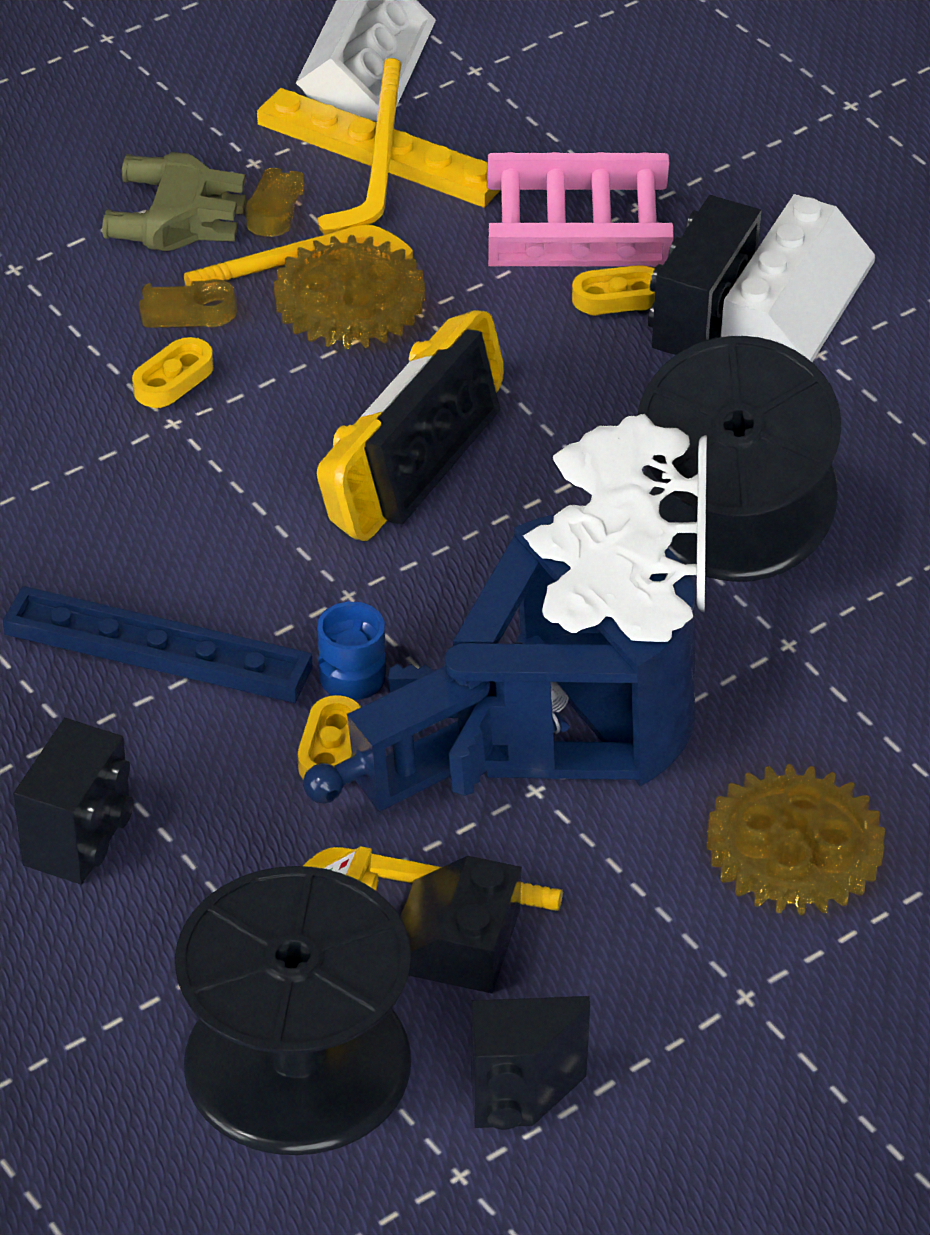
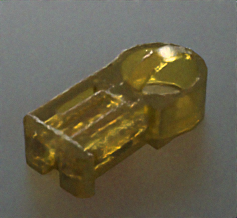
[246,168,304,237]
[139,279,238,328]

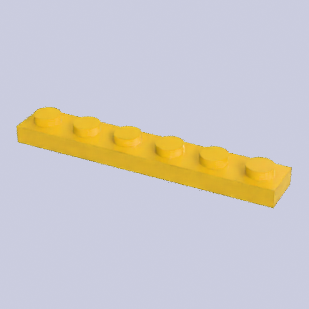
[257,88,500,208]

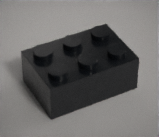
[648,195,761,355]

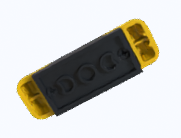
[317,310,504,541]

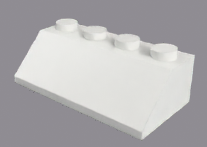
[296,0,436,121]
[721,194,875,362]

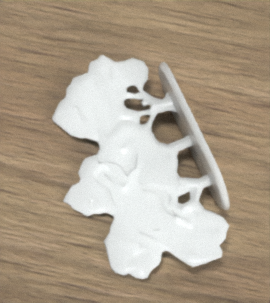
[523,414,707,642]

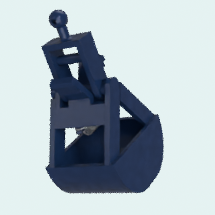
[303,514,695,812]

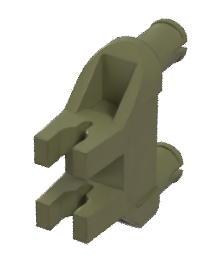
[102,152,246,251]

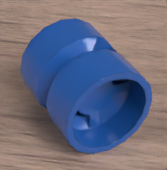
[317,601,386,700]

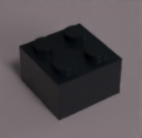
[13,717,134,885]

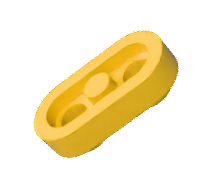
[572,265,655,316]
[132,337,213,408]
[298,695,361,780]

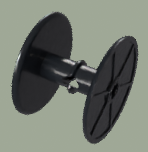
[637,336,841,582]
[175,866,411,1155]

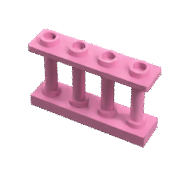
[487,152,674,267]

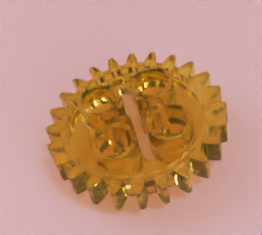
[274,235,425,349]
[706,764,885,915]

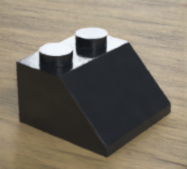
[401,856,522,994]
[471,996,590,1130]

